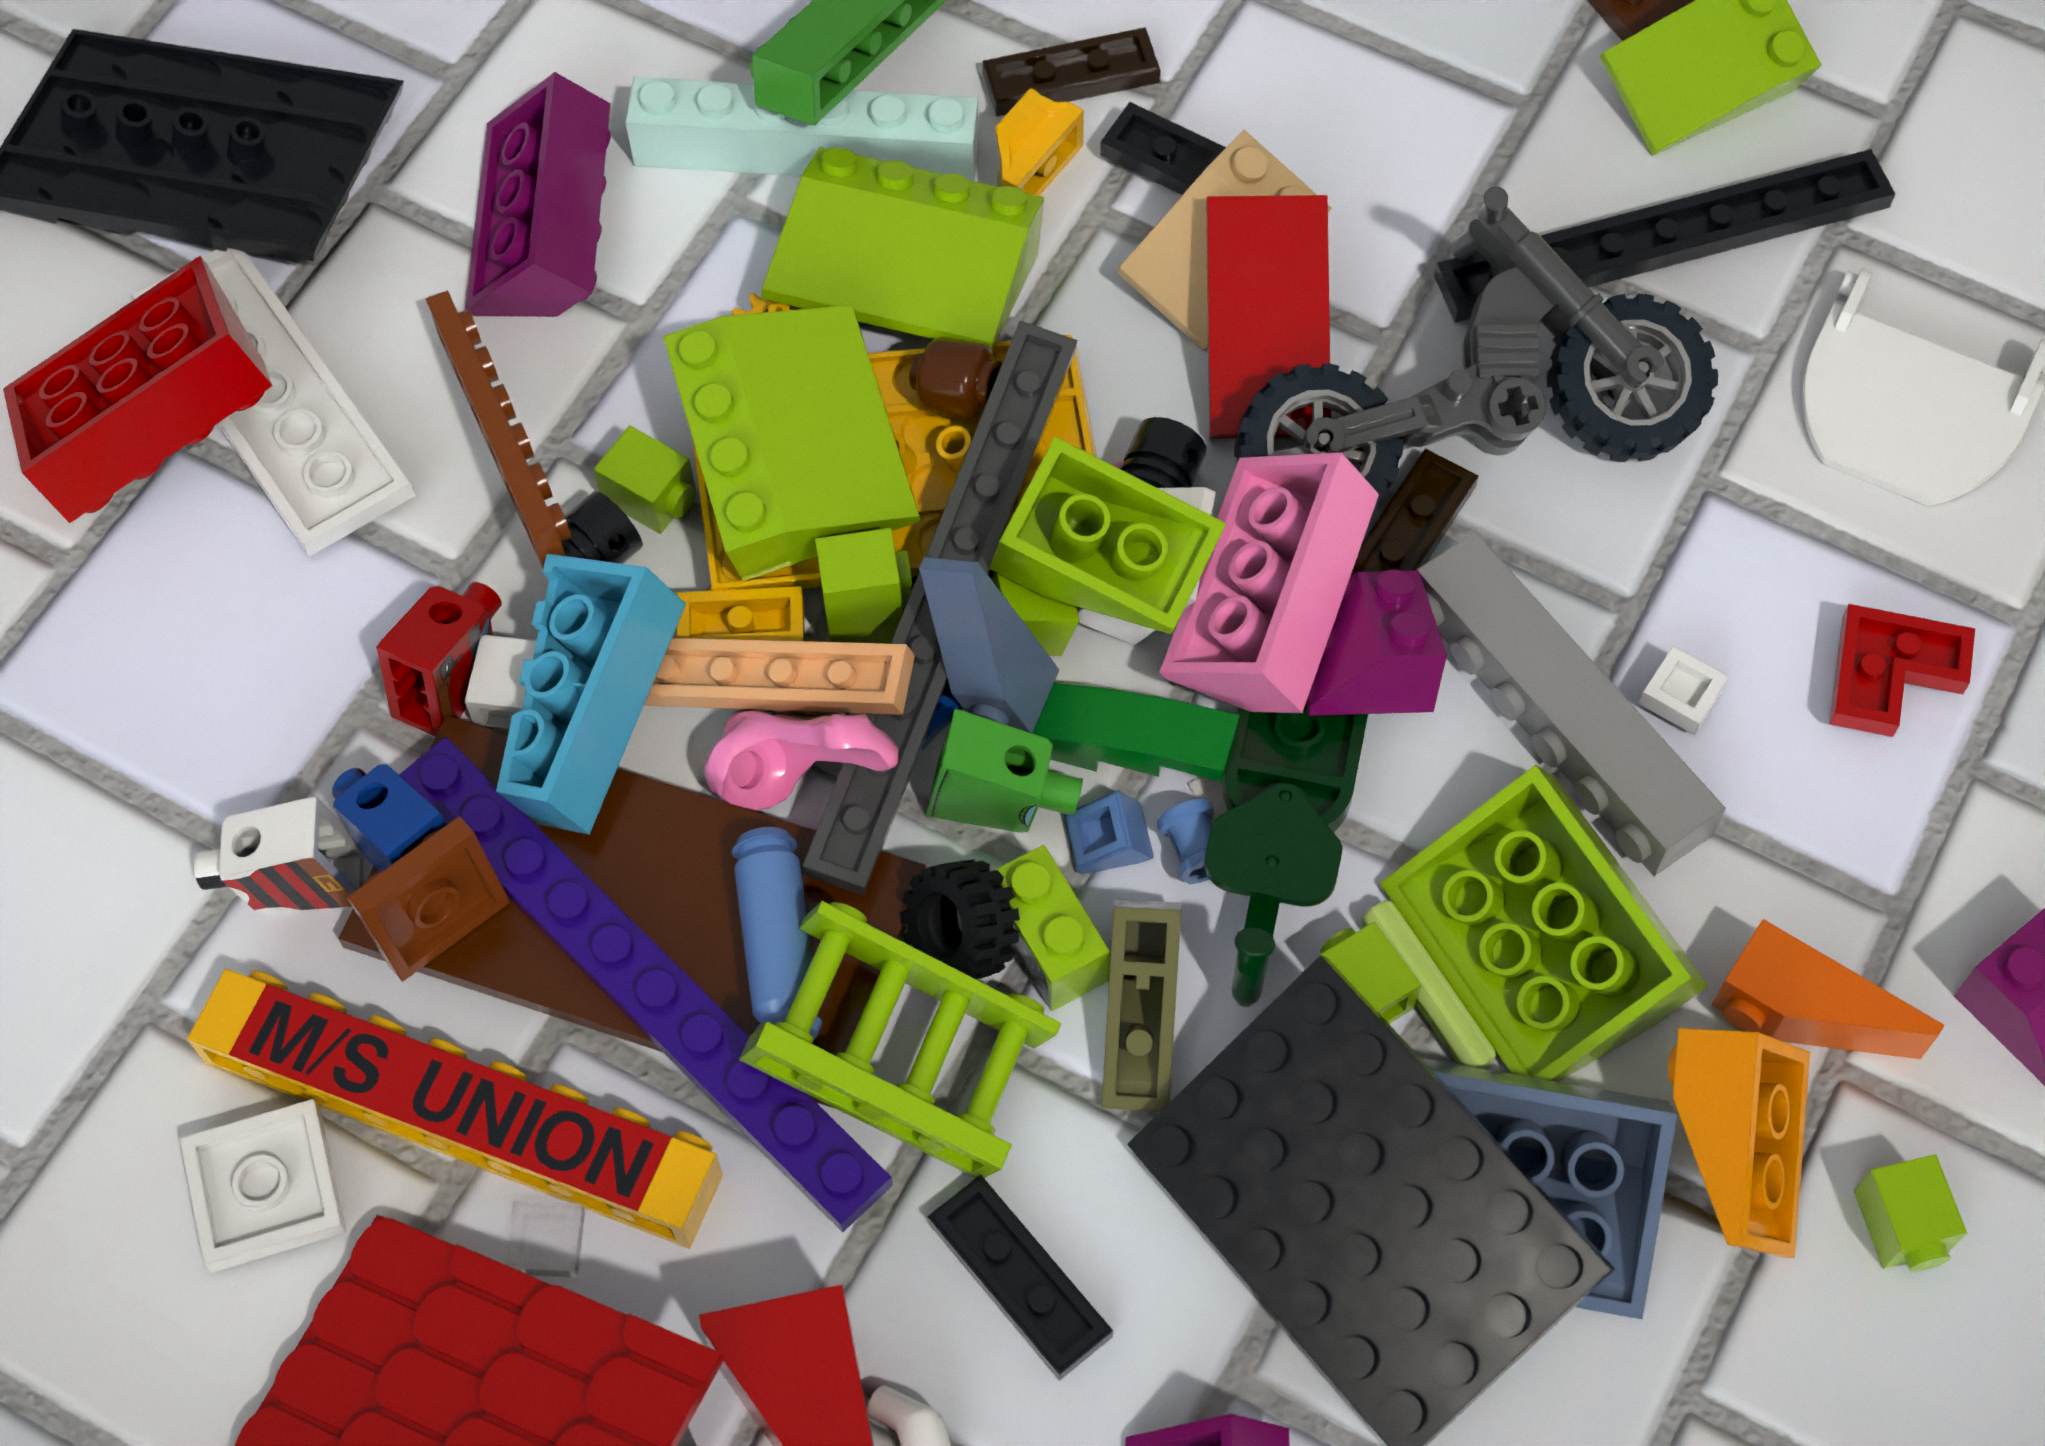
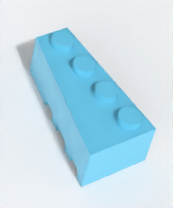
[496,554,686,835]

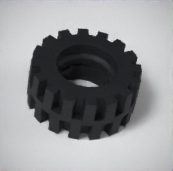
[901,859,1020,980]

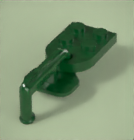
[1204,705,1368,1007]

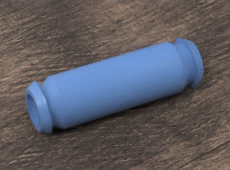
[732,827,823,1039]

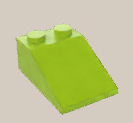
[1599,0,1822,156]
[989,436,1227,634]

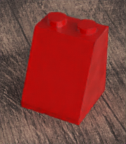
[699,1285,874,1446]

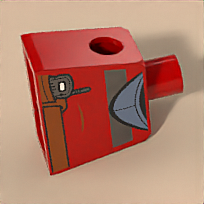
[376,582,502,737]

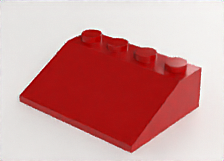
[3,256,273,523]

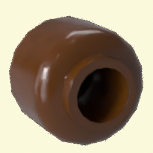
[909,337,1002,421]

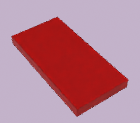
[1206,195,1331,439]

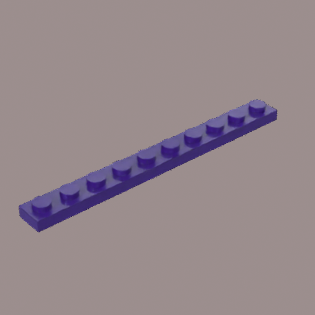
[399,736,893,1233]

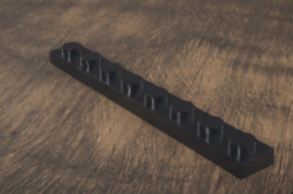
[1434,149,1896,323]

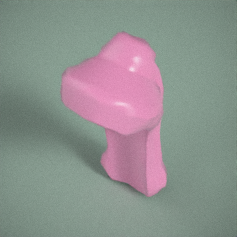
[704,709,898,811]

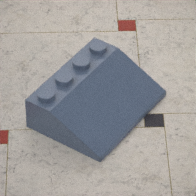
[1421,1058,1678,1320]

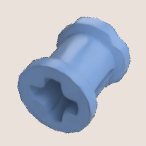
[1157,798,1214,884]

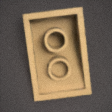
[1116,130,1332,351]

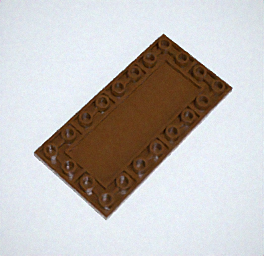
[338,715,926,1109]

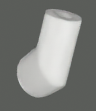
[867,1385,951,1446]

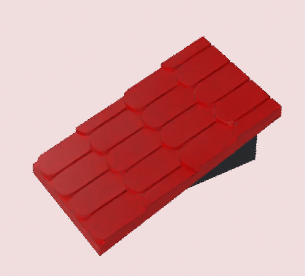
[235,1214,724,1446]

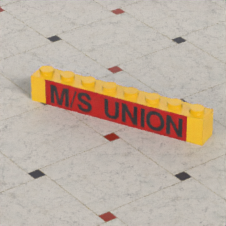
[187,968,723,1249]

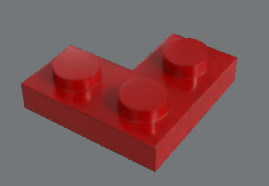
[1829,604,1975,737]

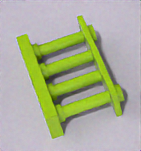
[739,901,1061,1178]

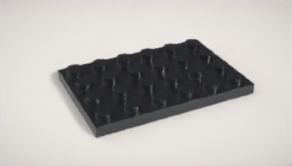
[1127,955,1615,1446]

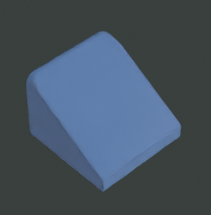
[1064,790,1154,874]

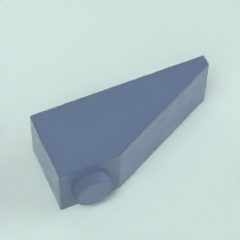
[919,557,1059,733]

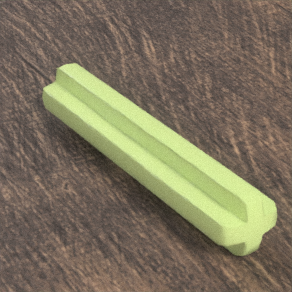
[1362,900,1496,1069]

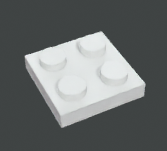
[179,1099,347,1273]

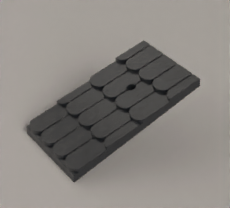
[0,29,404,263]

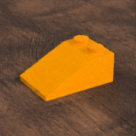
[1668,1028,1810,1258]

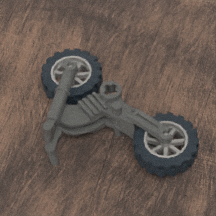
[1234,187,1718,507]

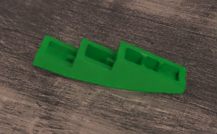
[1032,683,1240,782]

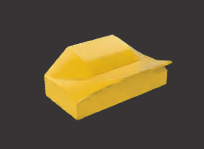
[995,89,1084,196]
[677,586,805,641]

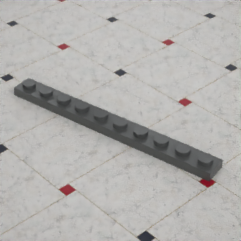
[802,320,1078,896]

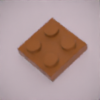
[347,816,510,982]

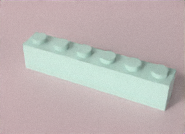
[625,77,980,181]

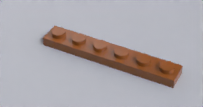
[425,290,572,569]

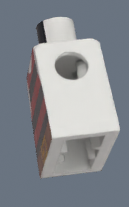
[194,797,364,912]

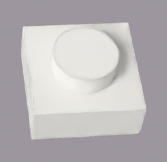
[1638,646,1729,735]

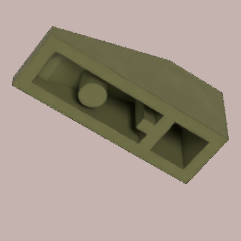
[1101,899,1181,1112]

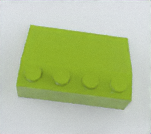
[761,147,1044,351]
[663,305,921,581]
[1380,765,1709,1082]

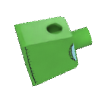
[925,709,1083,833]

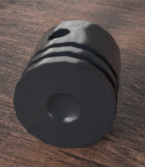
[1120,417,1207,488]
[561,491,643,564]

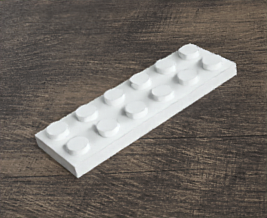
[131,247,416,557]

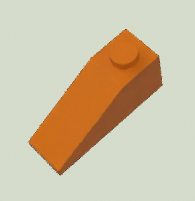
[1711,919,1945,1059]

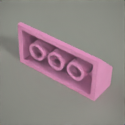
[1159,452,1379,713]

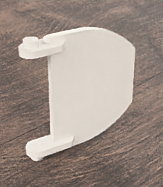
[1802,269,2045,507]

